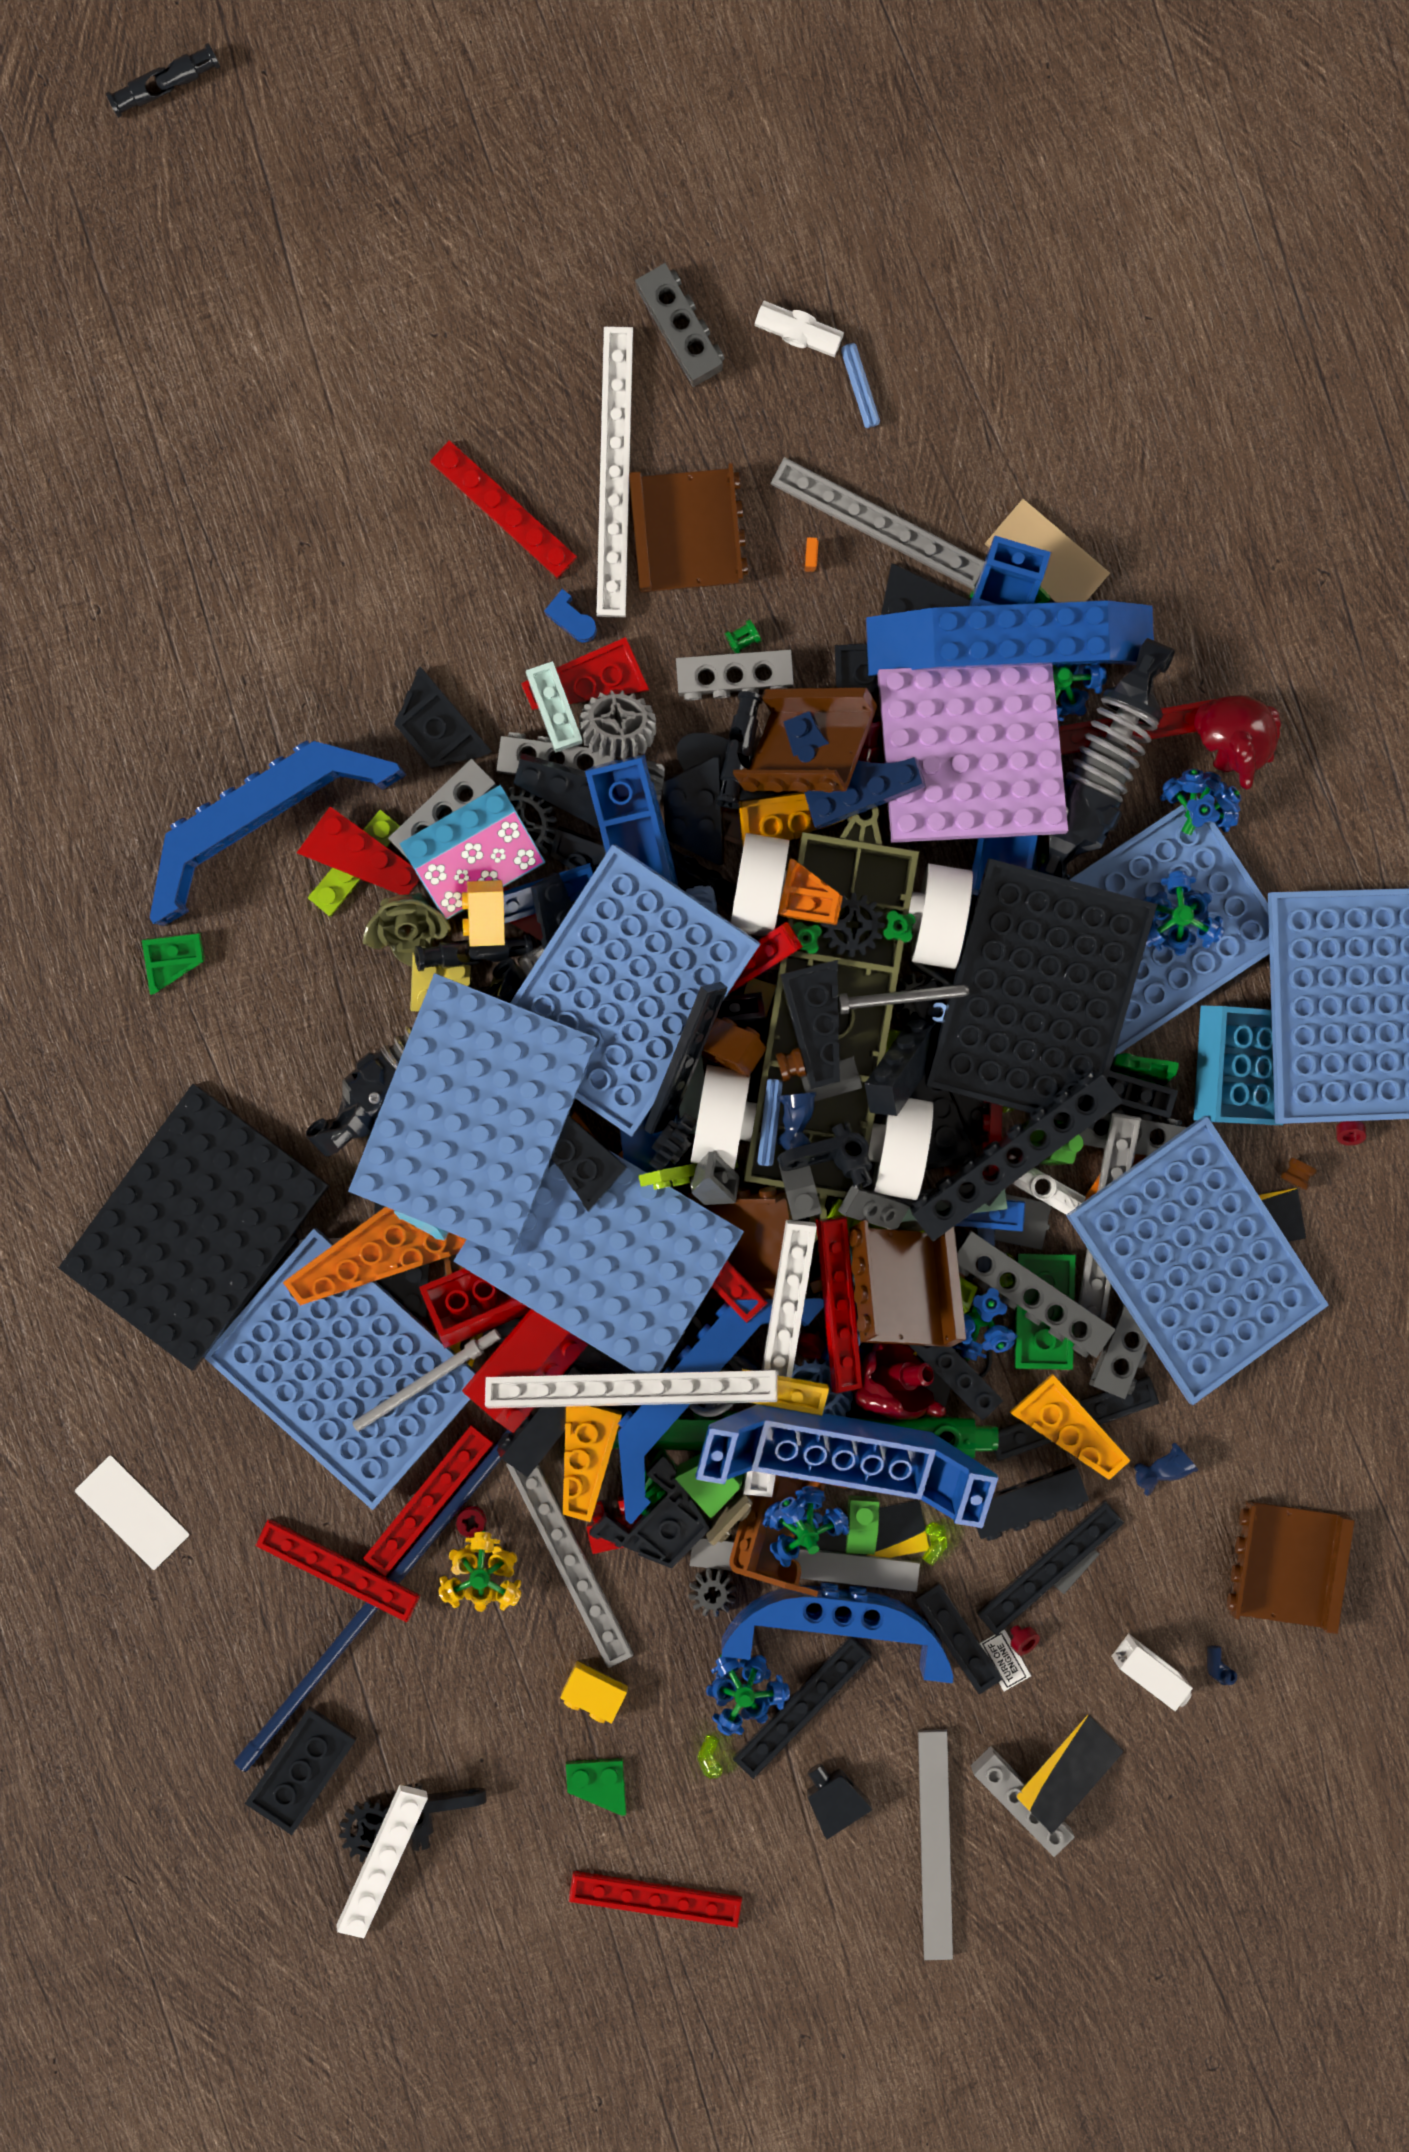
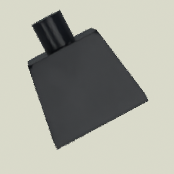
[807,1763,872,1840]

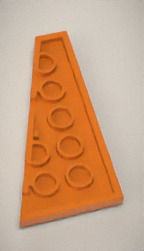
[283,1207,467,1306]

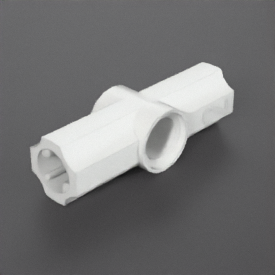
[755,301,844,358]
[1008,1154,1086,1214]

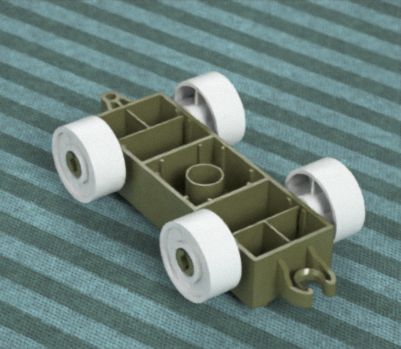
[691,807,973,1242]

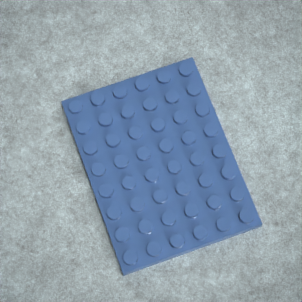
[1070,797,1270,1057]
[511,844,761,1137]
[1268,889,1409,1124]
[348,973,598,1257]
[1066,1116,1329,1405]
[454,1151,744,1374]
[205,1228,477,1510]

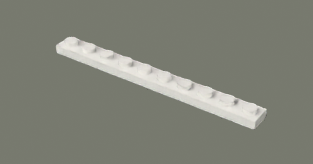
[597,327,633,617]
[742,1220,817,1497]
[485,1370,777,1408]

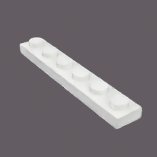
[337,1785,428,1938]

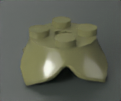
[363,893,451,967]

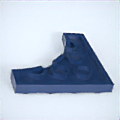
[783,711,926,830]

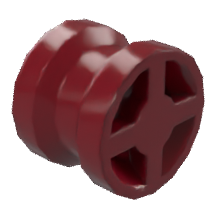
[456,1505,487,1538]

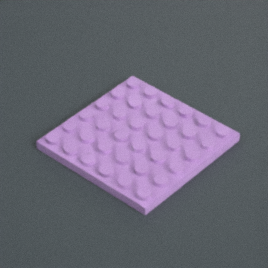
[877,665,1068,842]

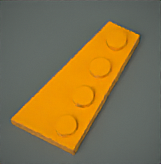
[739,792,848,847]
[1010,1374,1130,1480]
[563,1406,622,1522]

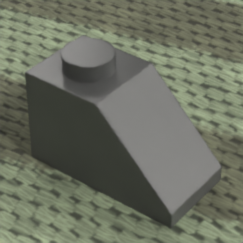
[691,1151,740,1205]
[778,1162,822,1221]

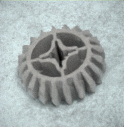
[579,690,657,761]

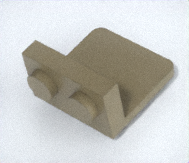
[698,1485,752,1546]

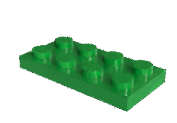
[1014,1253,1075,1370]

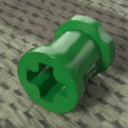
[724,619,762,654]

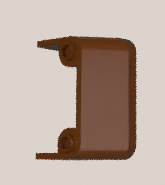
[730,1475,846,1597]

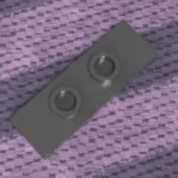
[838,1185,910,1230]

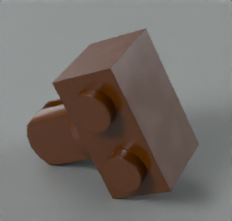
[701,1017,767,1077]

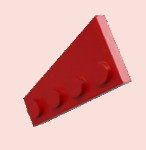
[521,637,649,711]
[297,807,421,895]

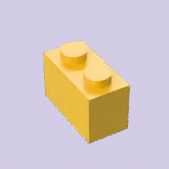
[462,880,505,946]
[560,1661,628,1724]

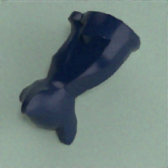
[777,1092,816,1150]
[1133,1442,1198,1496]

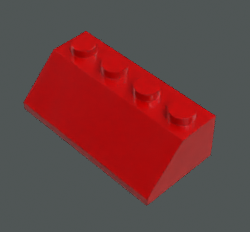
[419,1268,531,1349]
[462,1309,588,1433]

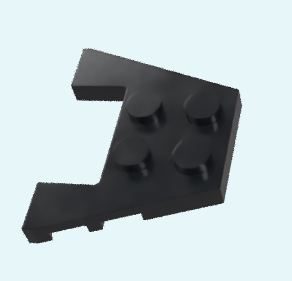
[589,1452,710,1569]

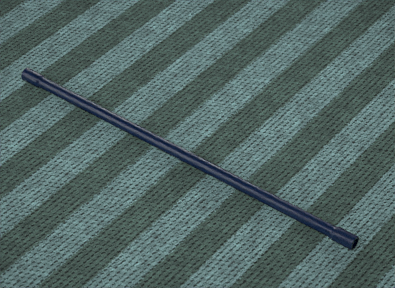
[234,1430,511,1772]

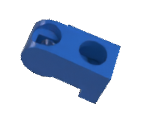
[544,589,597,643]

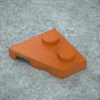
[778,859,843,925]

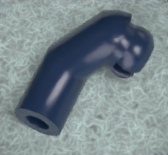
[1207,1645,1237,1685]

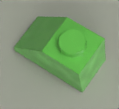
[846,1495,879,1555]

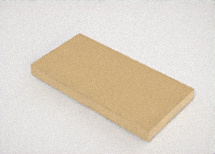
[985,499,1110,603]

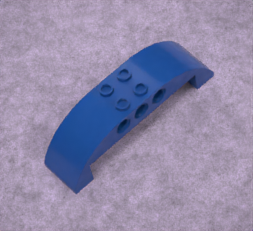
[721,1583,953,1683]

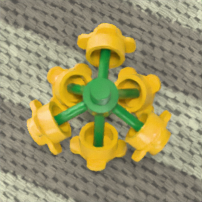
[439,1531,521,1612]

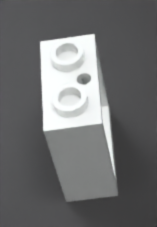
[1112,1633,1193,1711]

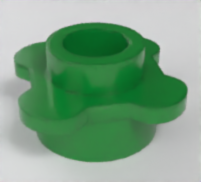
[884,911,916,943]
[793,922,822,954]

